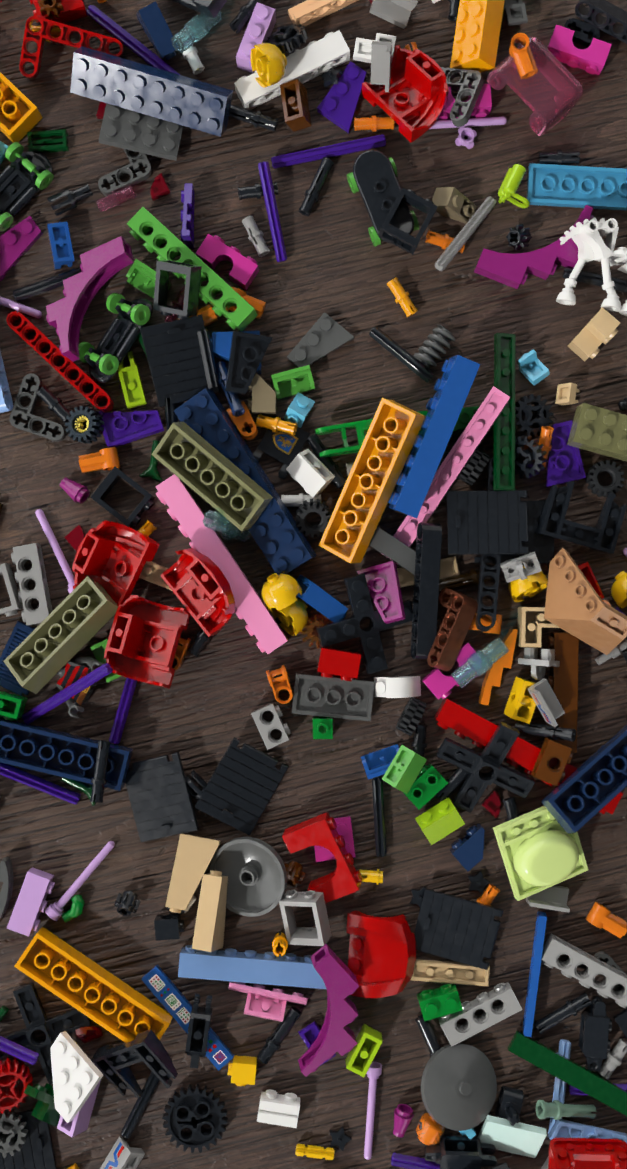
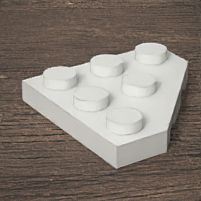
[50,1031,104,1123]

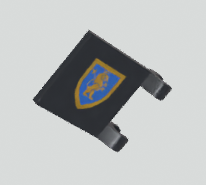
[253,415,310,480]

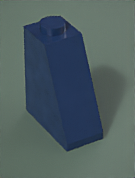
[136,1,179,60]

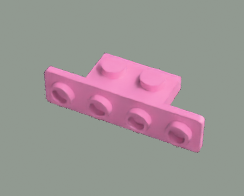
[228,982,308,1022]

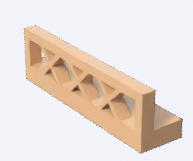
[288,0,358,26]

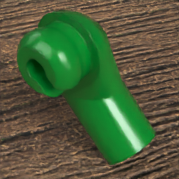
[62,894,85,923]

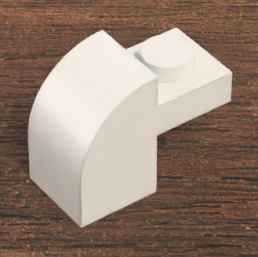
[353,33,396,63]
[374,676,421,698]

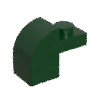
[24,1083,60,1127]

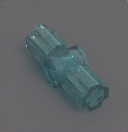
[171,11,222,53]
[203,510,250,542]
[451,637,509,688]

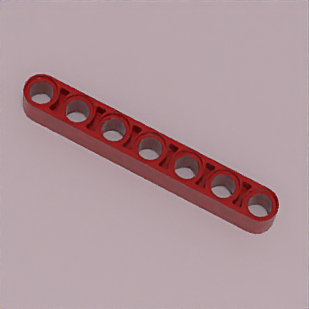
[6,311,114,413]

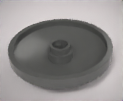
[210,837,287,917]
[421,1043,497,1131]

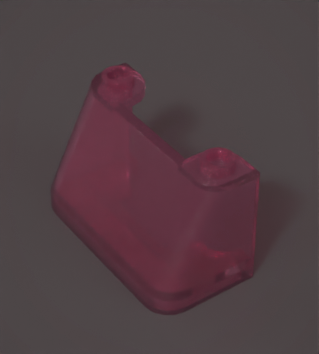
[486,36,583,137]

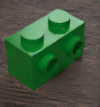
[0,691,28,721]
[403,763,448,810]
[417,984,463,1021]

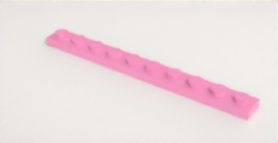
[384,386,511,565]

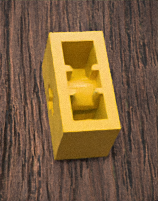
[503,677,536,724]

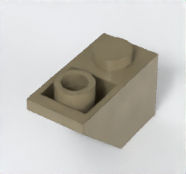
[432,187,477,224]
[248,373,276,416]

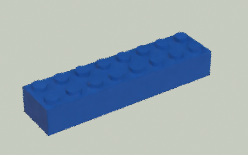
[388,355,480,518]

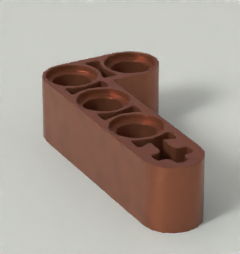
[427,588,478,671]

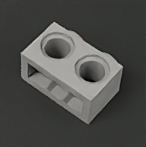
[251,702,291,750]

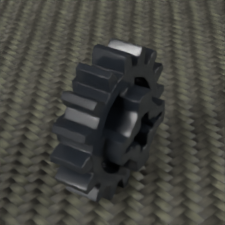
[265,24,308,54]
[515,394,554,438]
[515,435,547,479]

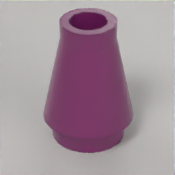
[60,477,90,504]
[393,1104,414,1138]

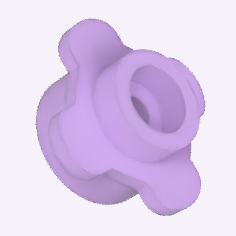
[455,127,477,149]

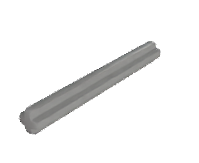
[434,196,496,271]

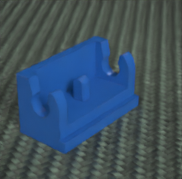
[47,222,75,270]
[360,744,399,780]

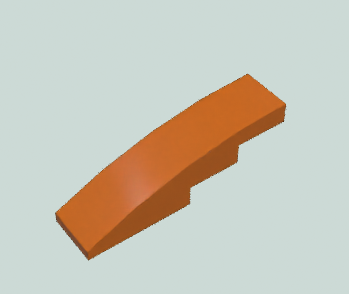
[478,629,518,705]

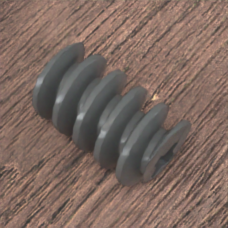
[414,324,456,368]

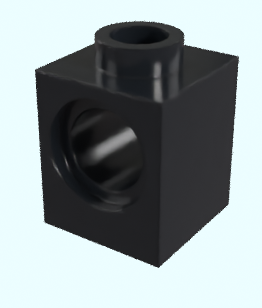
[154,914,185,941]

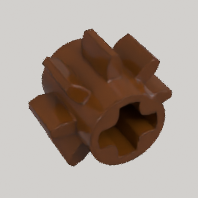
[38,0,64,20]
[284,861,306,887]

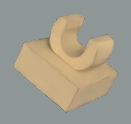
[555,383,580,405]

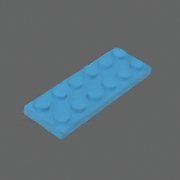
[527,163,627,210]

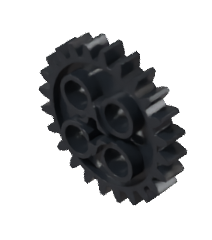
[162,1084,228,1153]

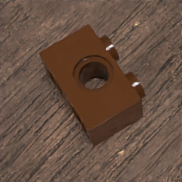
[280,79,312,132]
[531,738,573,786]

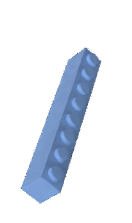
[178,945,326,989]

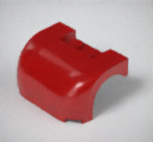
[104,595,191,689]

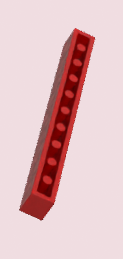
[434,698,623,815]

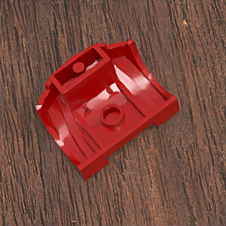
[362,45,449,143]
[72,521,160,606]
[160,548,236,637]
[346,910,416,998]

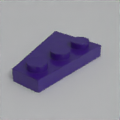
[317,61,366,134]
[181,183,195,248]
[99,410,165,448]
[546,420,586,487]

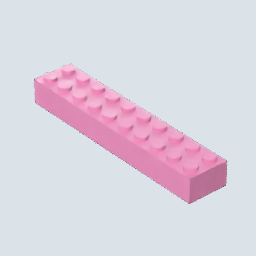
[155,474,288,654]

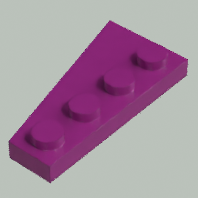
[0,216,43,281]

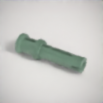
[536,1100,596,1120]

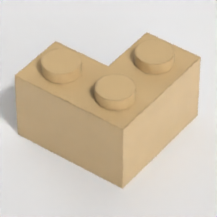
[568,307,620,361]
[517,607,559,648]

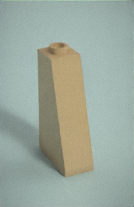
[165,833,220,913]
[192,870,228,952]

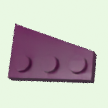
[357,561,406,624]

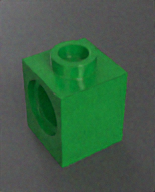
[312,717,333,739]

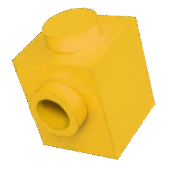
[228,1055,257,1086]

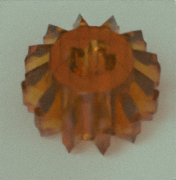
[300,615,331,648]

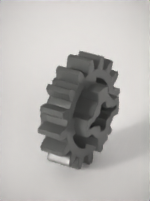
[0,1109,28,1158]

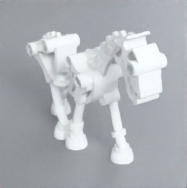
[556,218,627,316]

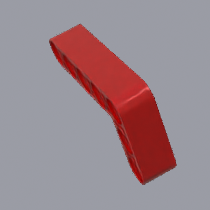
[19,16,124,78]

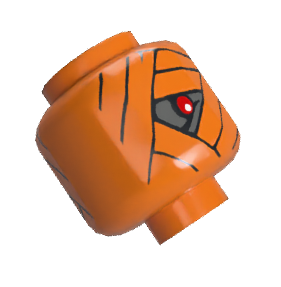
[416,1113,445,1146]

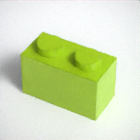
[415,797,465,845]
[345,1024,383,1078]

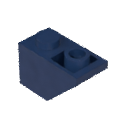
[450,824,485,871]

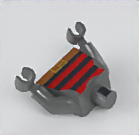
[56,656,105,718]

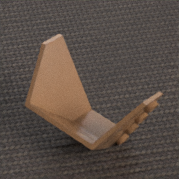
[544,548,627,655]

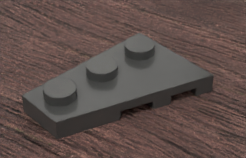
[287,312,354,368]

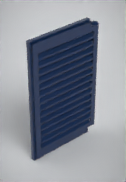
[0,620,35,696]

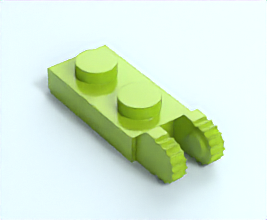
[117,351,147,409]

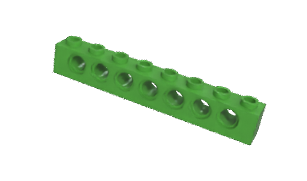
[127,207,258,332]

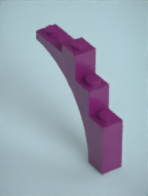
[474,205,594,289]
[46,236,134,362]
[298,944,359,1077]

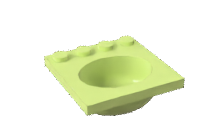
[493,806,588,901]

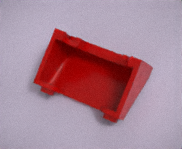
[548,1138,627,1169]

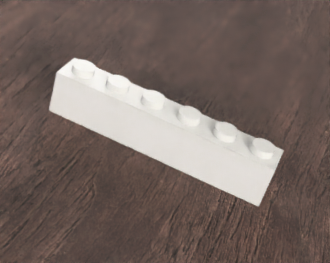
[234,30,350,110]

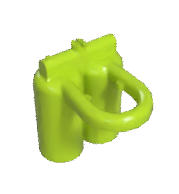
[498,164,530,208]

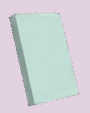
[477,1115,547,1158]

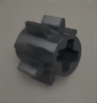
[506,224,532,250]
[114,890,141,916]

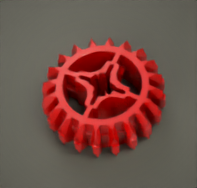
[0,1057,33,1114]

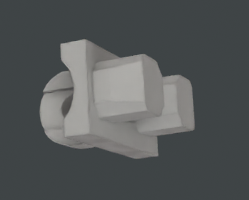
[500,552,542,583]
[518,647,560,680]

